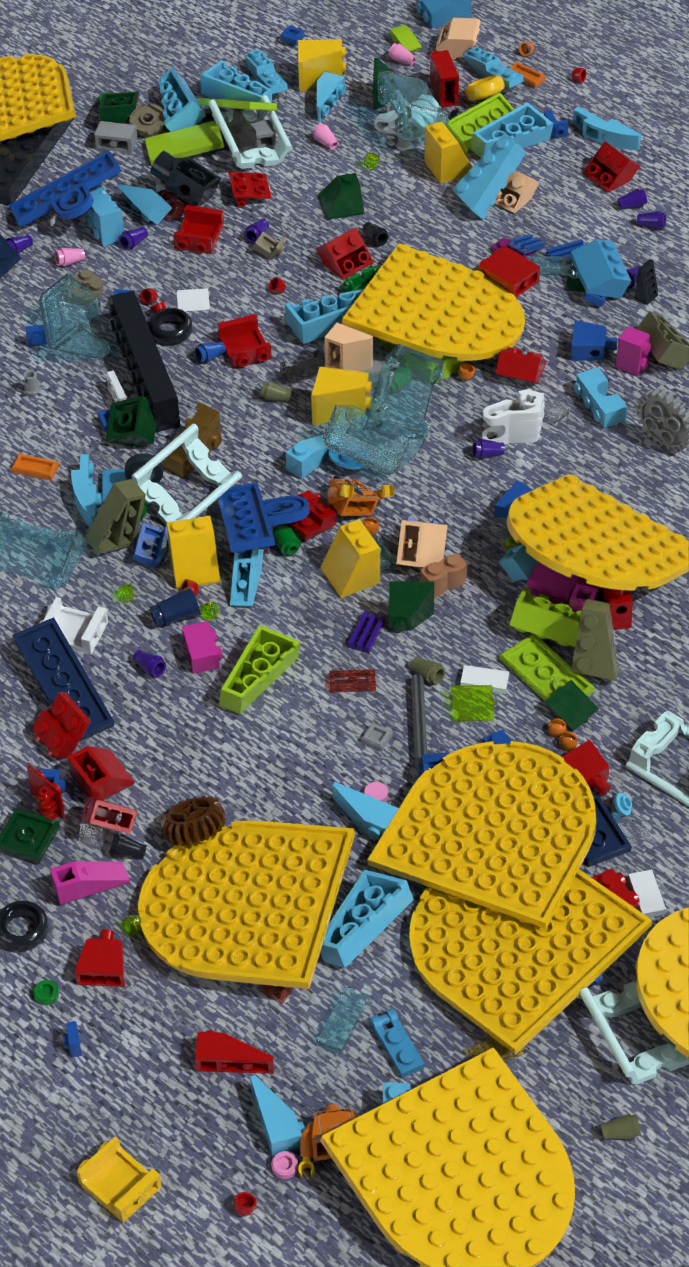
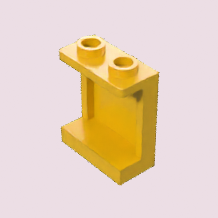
[77,1137,162,1223]

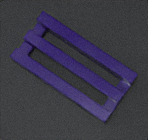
[348,611,385,654]

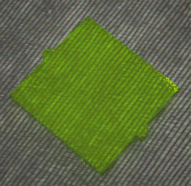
[450,685,495,722]

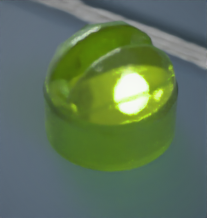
[364,153,380,169]
[503,535,521,552]
[117,583,134,602]
[200,602,220,621]
[122,915,142,936]

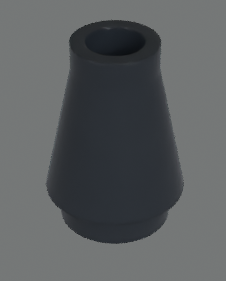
[362,222,389,246]
[110,833,147,859]

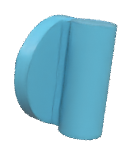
[611,793,632,819]

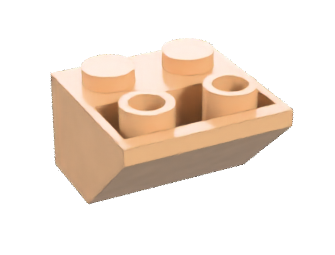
[436,18,481,61]
[494,170,539,213]
[325,323,373,371]
[396,520,448,567]

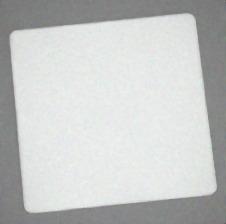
[177,288,210,311]

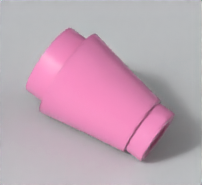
[388,43,416,66]
[312,124,339,150]
[54,248,85,267]

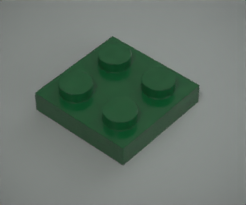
[0,808,60,864]

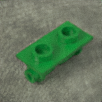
[339,265,379,292]

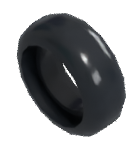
[149,308,192,345]
[0,900,49,951]

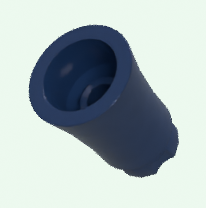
[149,586,201,627]

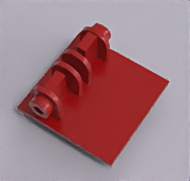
[228,172,271,207]
[27,764,65,820]

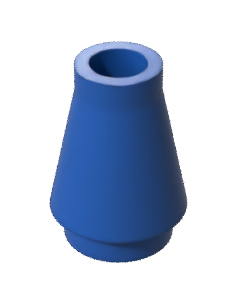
[194,342,226,363]

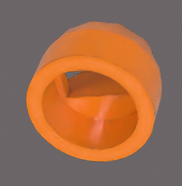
[519,41,534,56]
[458,363,475,381]
[362,517,379,535]
[548,718,567,738]
[559,732,578,752]

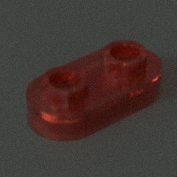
[158,189,184,220]

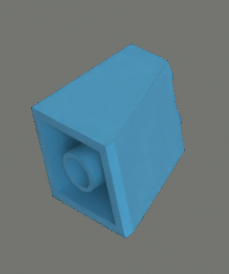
[416,0,471,28]

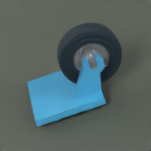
[102,453,163,502]

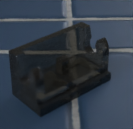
[224,110,257,153]
[279,350,325,386]

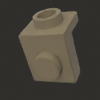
[252,232,286,260]

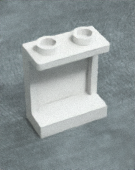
[40,597,108,655]

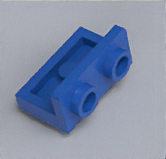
[132,522,169,568]

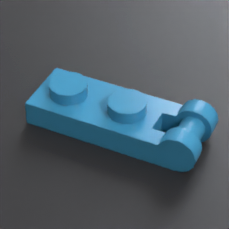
[369,1008,425,1078]

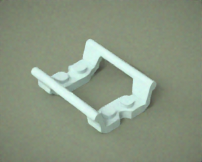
[209,95,293,169]
[132,423,242,525]
[625,711,689,807]
[580,980,689,1084]

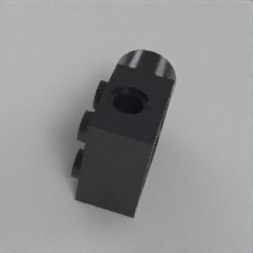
[150,150,221,206]

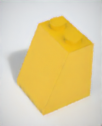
[298,39,346,92]
[425,122,472,184]
[311,367,372,425]
[166,516,220,589]
[321,519,380,598]

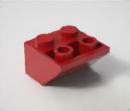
[583,141,641,192]
[316,227,374,280]
[495,347,547,383]
[67,746,135,800]

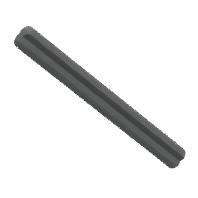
[411,675,427,769]

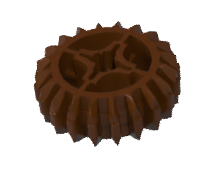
[160,795,226,846]

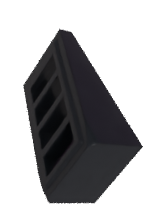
[635,259,658,305]

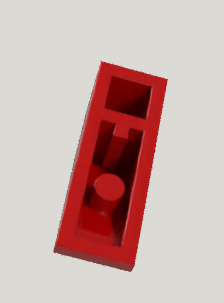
[195,1030,274,1074]

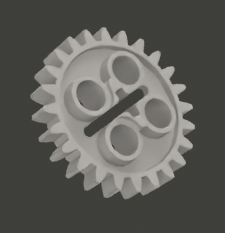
[635,388,689,452]

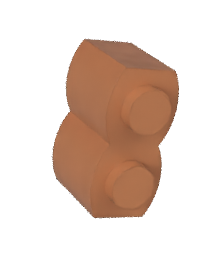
[421,554,467,597]

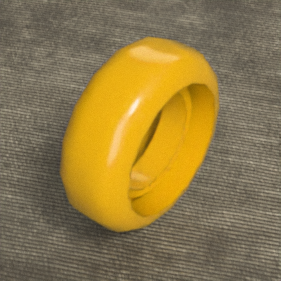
[465,75,505,101]

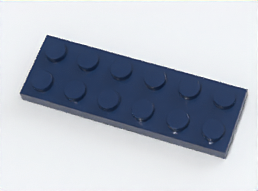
[13,617,114,741]

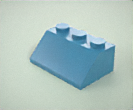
[570,239,631,299]

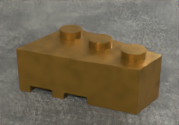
[163,402,222,479]

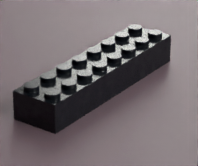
[0,117,75,206]
[108,291,180,432]

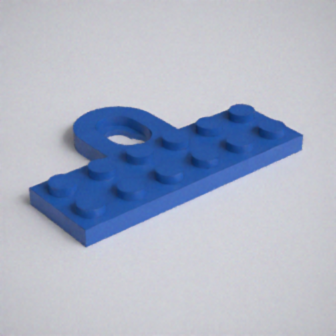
[9,150,122,227]
[217,482,310,553]

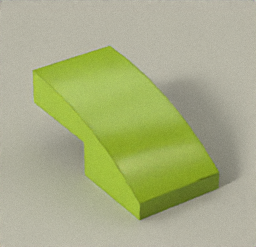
[388,25,422,53]

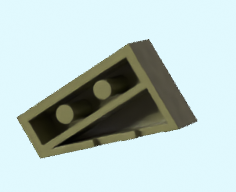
[637,311,689,370]
[85,479,146,554]
[571,599,620,681]

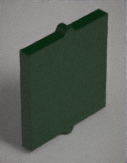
[545,680,599,732]

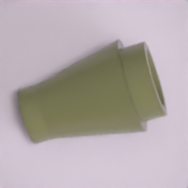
[260,381,292,402]
[411,656,445,684]
[601,1113,641,1140]

